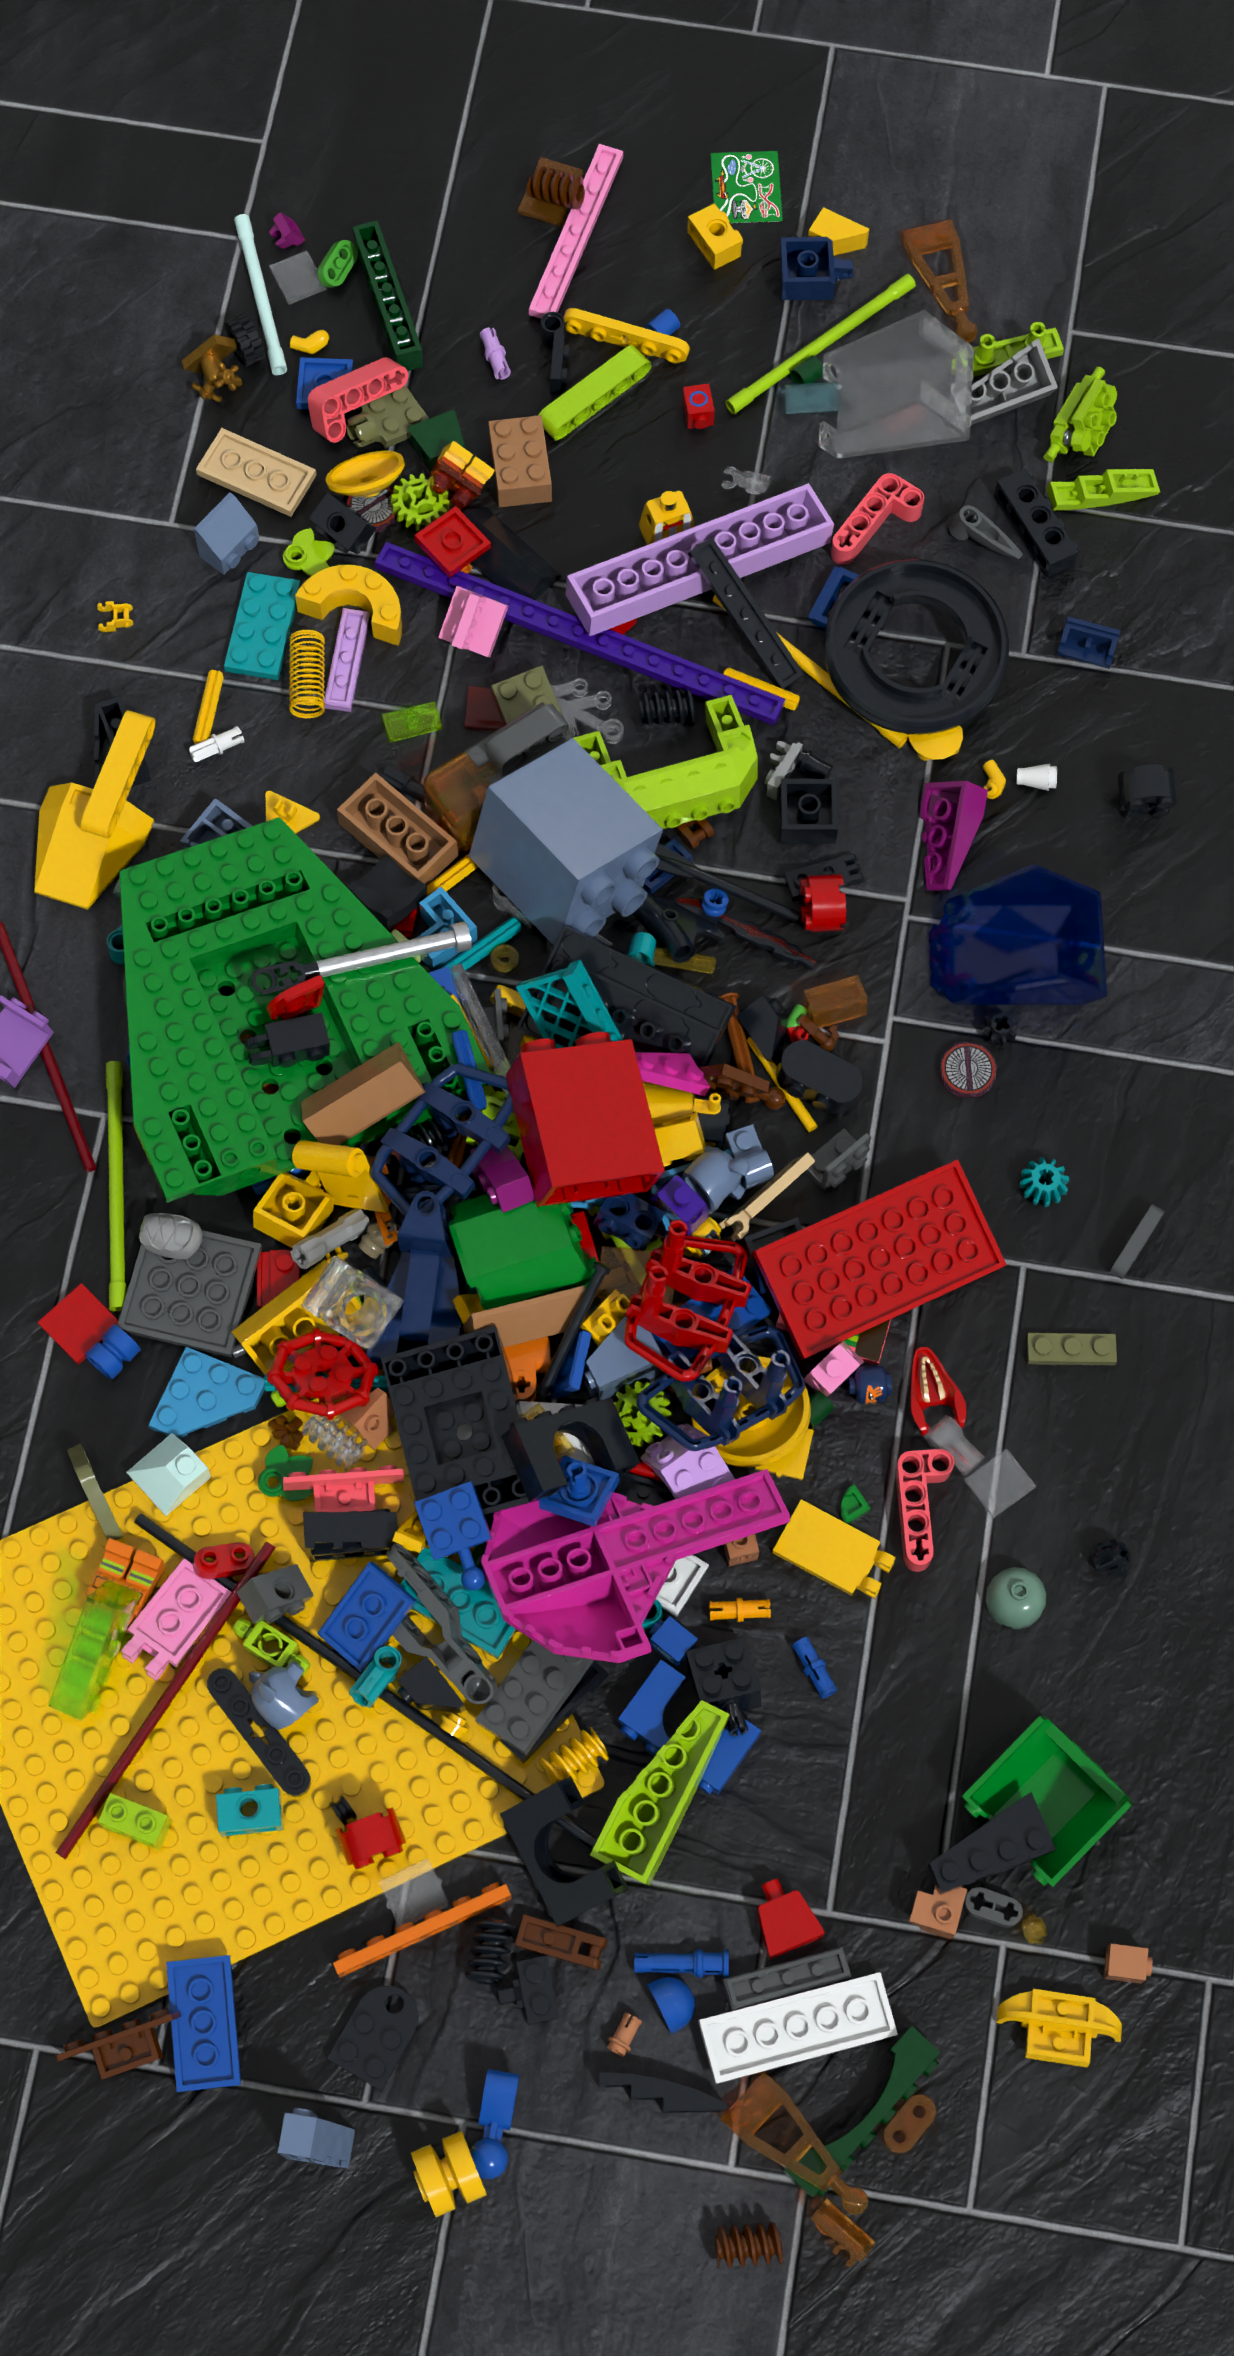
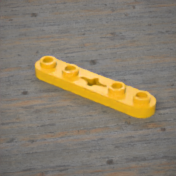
[563,308,690,363]

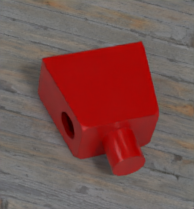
[756,1878,825,1960]

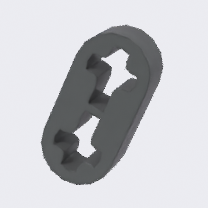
[963,1887,1023,1928]

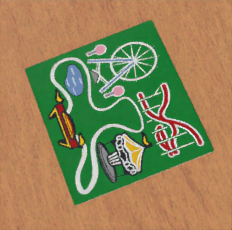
[711,151,783,223]

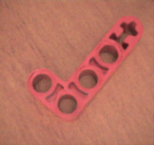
[308,357,408,443]
[831,473,924,565]
[895,1449,954,1572]

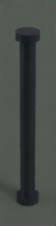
[536,1261,611,1397]

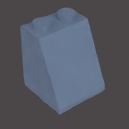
[583,1317,663,1401]

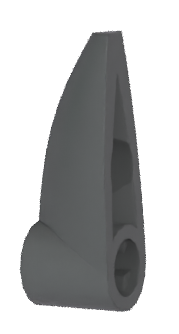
[949,505,1023,560]

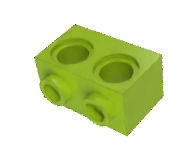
[98,1793,172,1850]

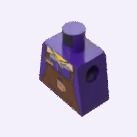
[649,1175,709,1236]

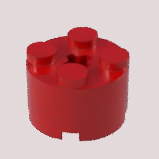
[799,874,846,932]
[335,1807,407,1870]

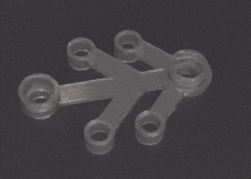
[550,678,624,744]

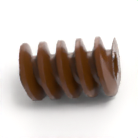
[527,165,585,210]
[715,2222,783,2269]

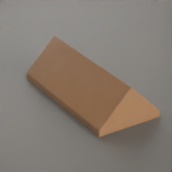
[301,1042,425,1145]
[462,1285,588,1347]

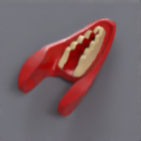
[911,1347,966,1436]

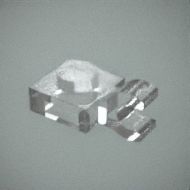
[721,467,771,495]

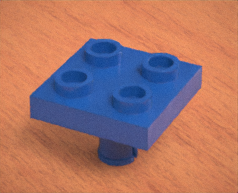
[539,1456,620,1527]

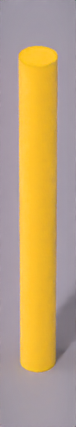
[746,1036,818,1132]

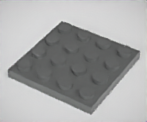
[117,1230,263,1358]

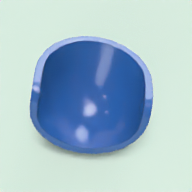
[646,1977,696,2034]

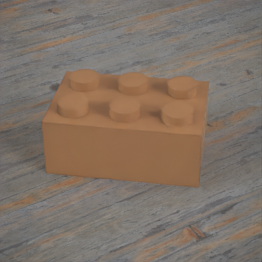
[488,415,552,507]

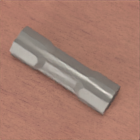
[290,1208,370,1269]

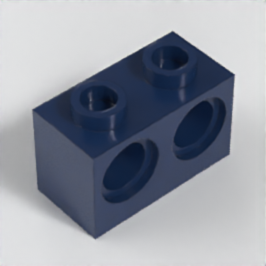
[593,1194,666,1252]

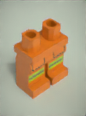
[84,1538,166,1633]

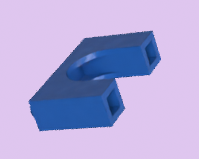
[618,1660,761,1796]

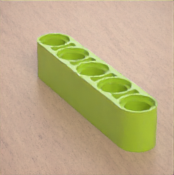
[539,345,652,441]

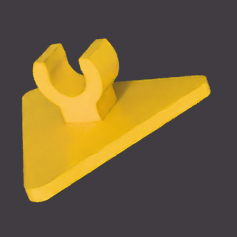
[265,791,320,834]

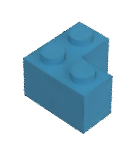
[417,887,478,971]

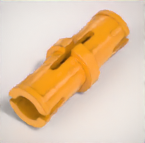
[709,1598,771,1622]

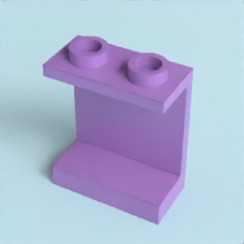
[0,996,54,1088]

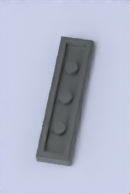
[722,1947,852,2011]

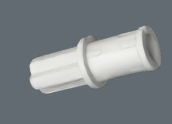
[189,726,244,762]

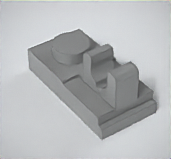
[765,741,803,800]

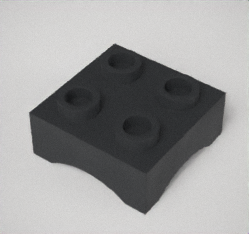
[347,854,427,931]

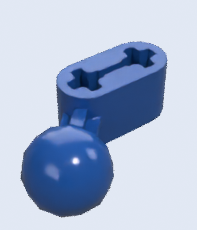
[470,2069,520,2179]

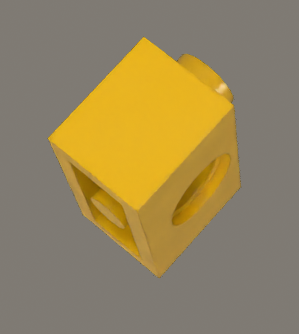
[687,203,743,270]

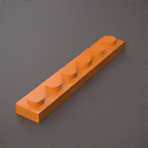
[333,1882,512,1978]

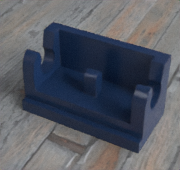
[1057,616,1121,669]

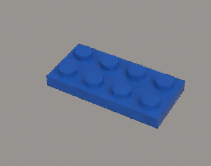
[651,1268,773,1359]
[166,1955,241,2092]

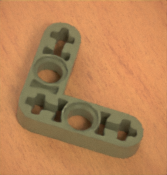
[67,1443,123,1540]

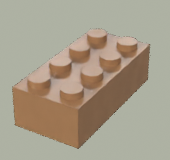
[337,773,458,885]

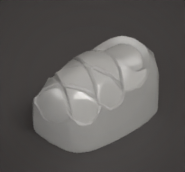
[139,1213,203,1259]

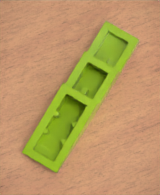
[1046,469,1160,511]

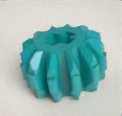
[1019,1157,1069,1207]

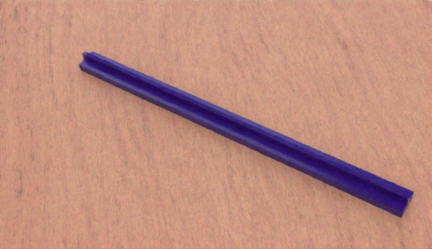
[375,542,785,726]

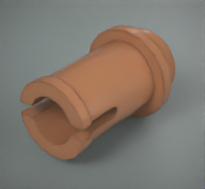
[607,2013,642,2057]

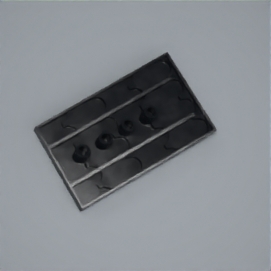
[516,926,736,1067]

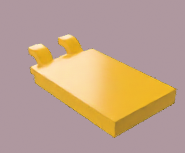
[772,1499,896,1599]

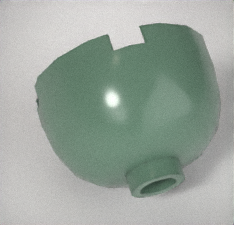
[985,1567,1046,1629]

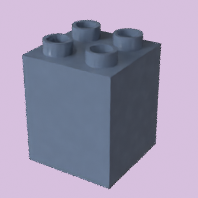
[469,738,663,946]

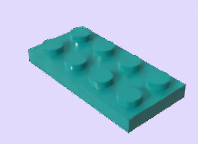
[224,572,301,680]
[400,1547,516,1659]

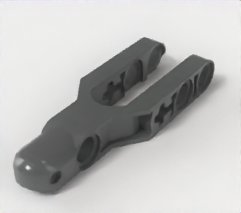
[386,1543,497,1704]

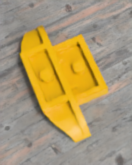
[996,1989,1122,2068]

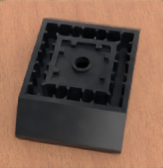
[381,1326,540,1532]

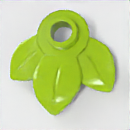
[283,528,335,576]

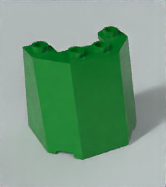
[449,1180,598,1311]
[962,1715,1134,1887]

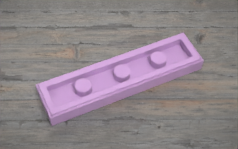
[324,608,370,712]

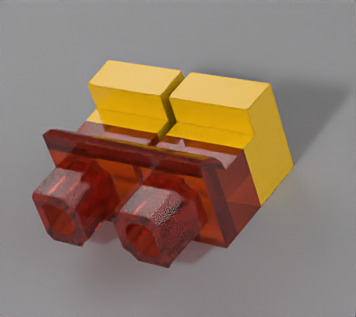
[430,441,495,509]

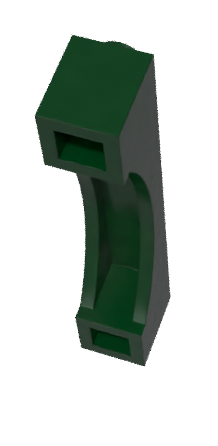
[783,2026,940,2199]

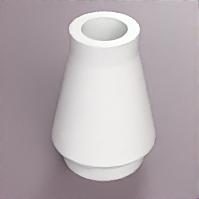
[1017,763,1057,791]

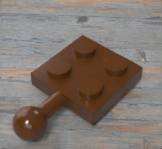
[698,1063,786,1110]

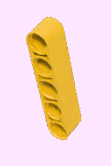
[81,710,156,838]

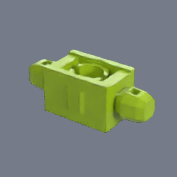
[233,1618,310,1676]

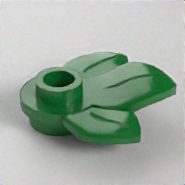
[258,1445,313,1501]

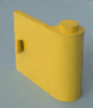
[292,1140,388,1213]

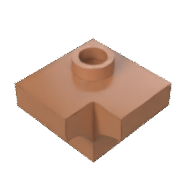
[337,1388,394,1450]
[909,1885,967,1939]

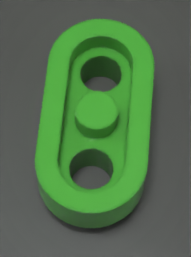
[318,240,357,288]

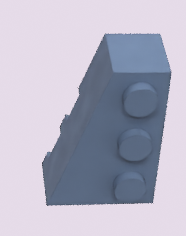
[180,798,252,849]
[278,2108,355,2169]

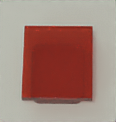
[465,687,506,730]

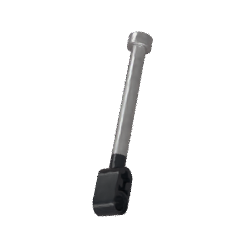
[248,921,472,997]

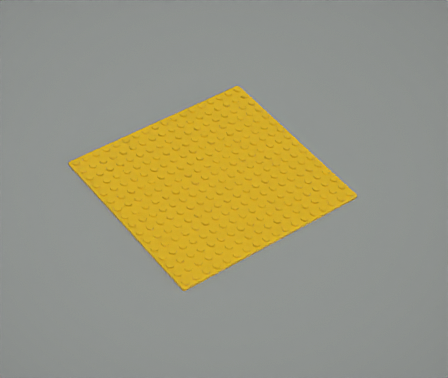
[0,1369,605,2028]

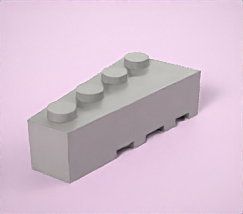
[945,338,1058,432]

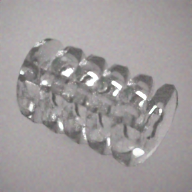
[301,1414,368,1473]

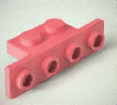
[283,1465,404,1512]

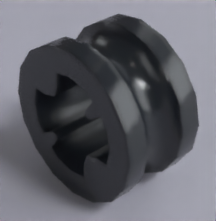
[329,1794,357,1826]

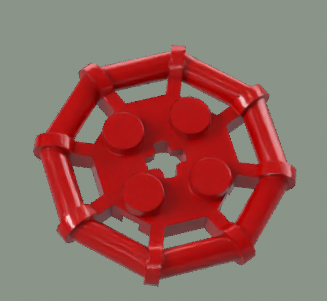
[266,1328,379,1420]

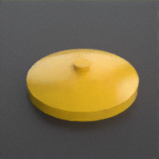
[692,1356,811,1467]

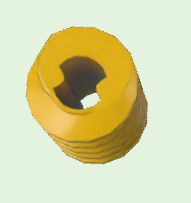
[538,1727,609,1784]

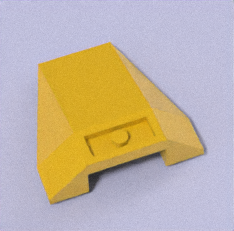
[34,782,154,910]

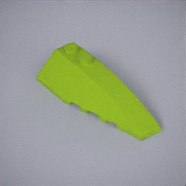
[590,1700,730,1886]

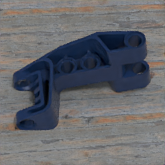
[367,1191,463,1368]

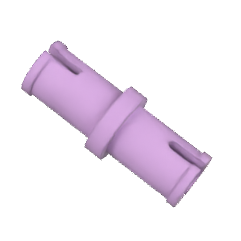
[479,327,511,380]

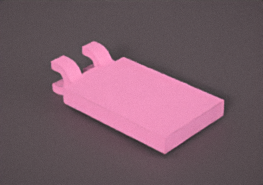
[121,1558,231,1682]

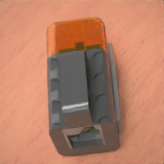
[423,702,572,853]

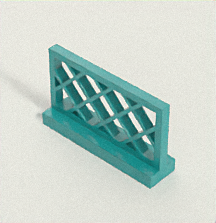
[516,959,623,1048]

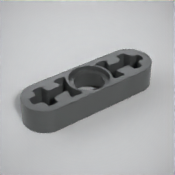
[1110,1204,1165,1280]

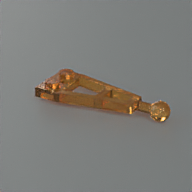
[901,219,978,343]
[720,2072,868,2215]

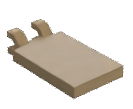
[718,1153,815,1242]

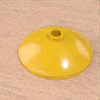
[326,451,405,497]

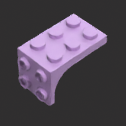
[641,1424,735,1499]

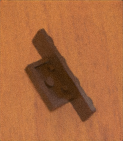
[55,2008,181,2080]

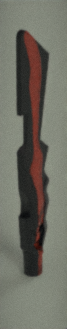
[676,896,817,971]

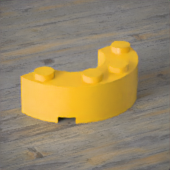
[295,565,402,646]

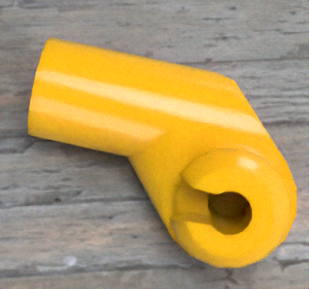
[290,330,329,354]
[982,760,1006,799]

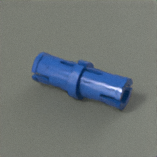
[792,1637,838,1699]

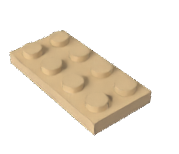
[196,428,317,517]

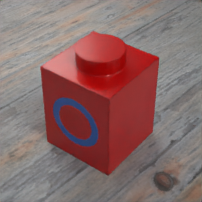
[682,384,715,429]

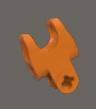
[504,1336,551,1402]

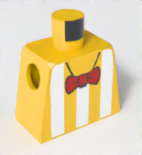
[639,491,695,545]

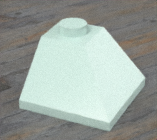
[126,1433,211,1516]

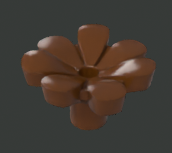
[268,1415,304,1451]

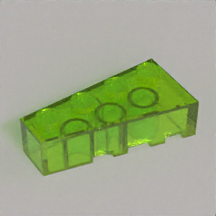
[48,1580,141,1720]

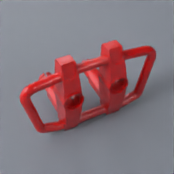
[624,1220,752,1382]

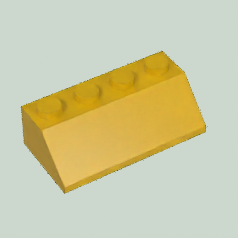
[231,1259,367,1375]

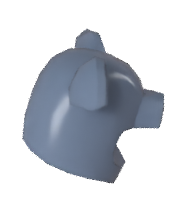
[682,1145,749,1214]
[249,1661,319,1730]

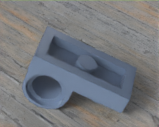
[725,1124,774,1190]

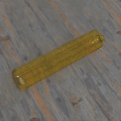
[654,948,716,974]

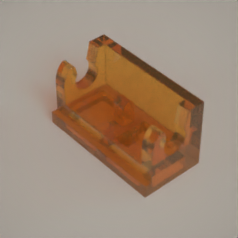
[804,975,867,1028]

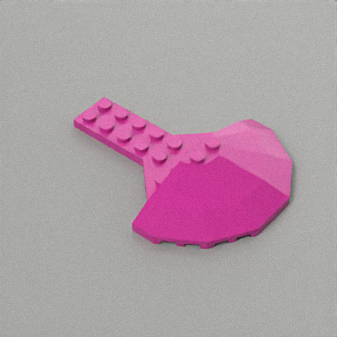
[481,1458,790,1663]

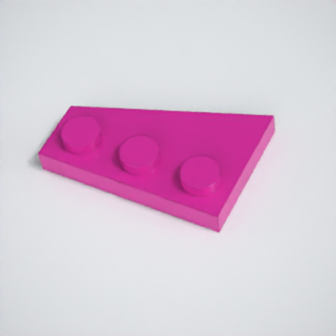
[635,1052,710,1096]

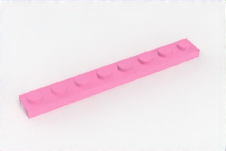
[529,144,623,319]

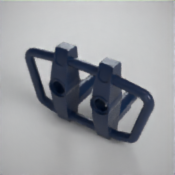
[370,1064,514,1216]
[637,1326,805,1451]

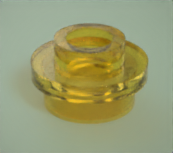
[491,944,519,972]
[1022,1913,1047,1945]

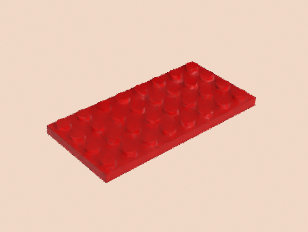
[752,1159,1006,1360]

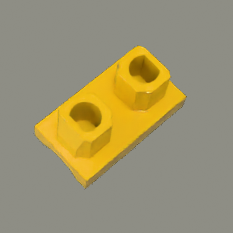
[581,1289,631,1347]

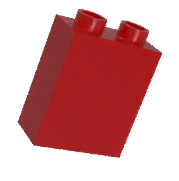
[506,1032,665,1207]

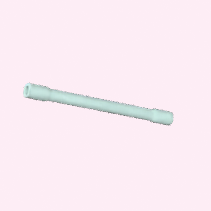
[234,214,287,375]

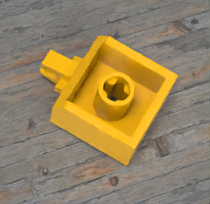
[253,1171,334,1248]

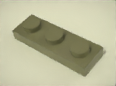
[1026,1333,1117,1365]

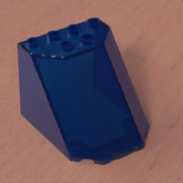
[929,863,1107,1005]

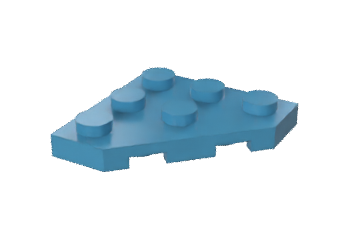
[148,1347,264,1439]

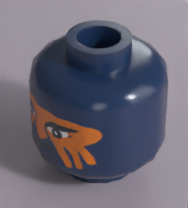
[848,1365,892,1404]

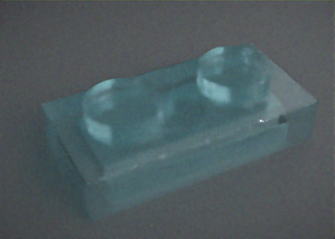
[785,382,839,414]

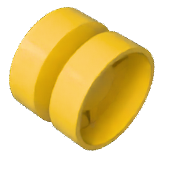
[411,2130,487,2218]

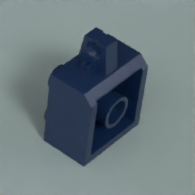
[779,237,853,300]

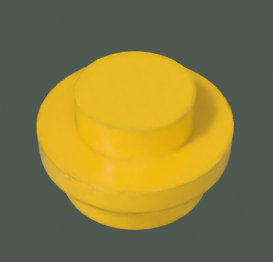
[439,1711,469,1739]

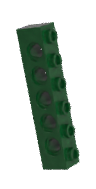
[352,220,423,371]

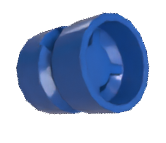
[84,1324,141,1380]

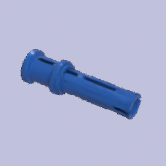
[634,1949,729,1978]

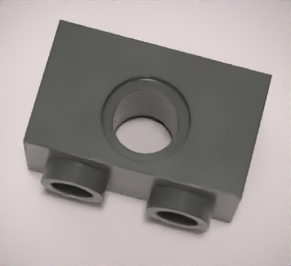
[237,1564,314,1624]

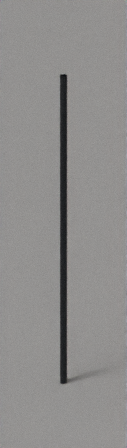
[134,1513,598,1850]

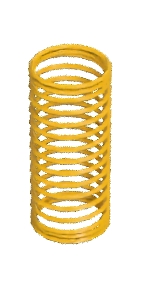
[289,630,325,718]

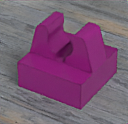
[269,212,305,249]

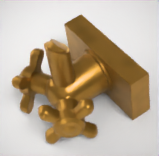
[182,334,242,402]

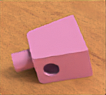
[804,1341,864,1397]

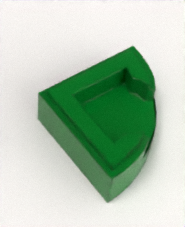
[840,1484,871,1524]

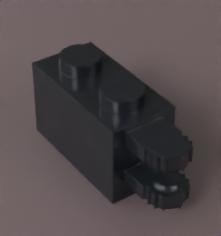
[244,1013,330,1067]

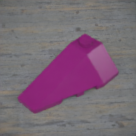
[920,781,988,891]

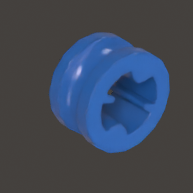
[701,889,729,917]

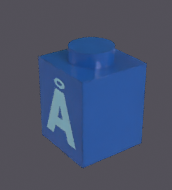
[649,1616,698,1668]

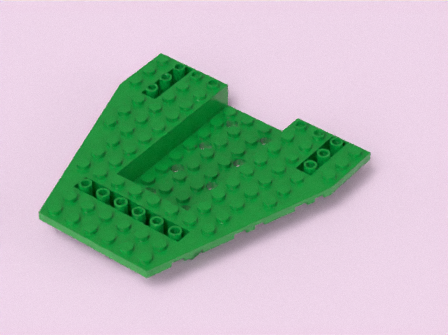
[119,817,491,1203]

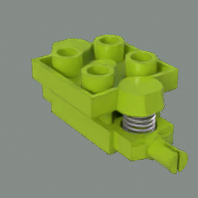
[1043,367,1117,462]

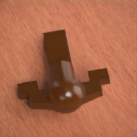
[796,1014,839,1052]

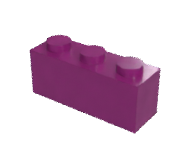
[470,1145,535,1213]

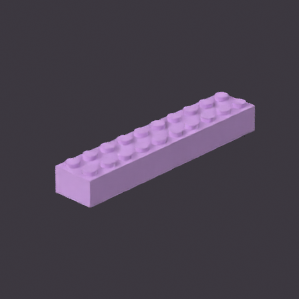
[566,483,834,636]

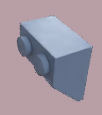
[194,492,259,575]

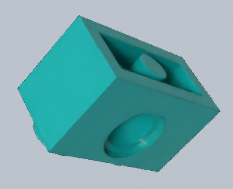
[216,1784,284,1837]

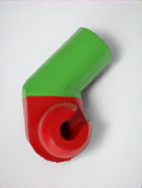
[786,1004,809,1043]

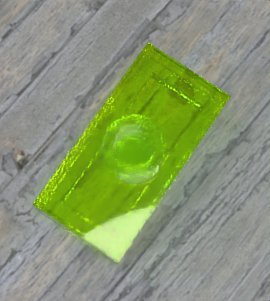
[382,701,442,743]

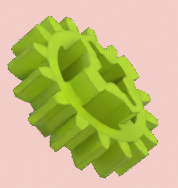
[391,473,450,531]
[614,1381,671,1447]

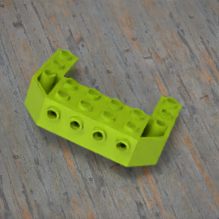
[574,695,758,829]

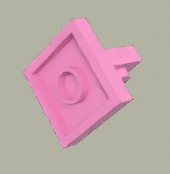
[438,586,509,657]

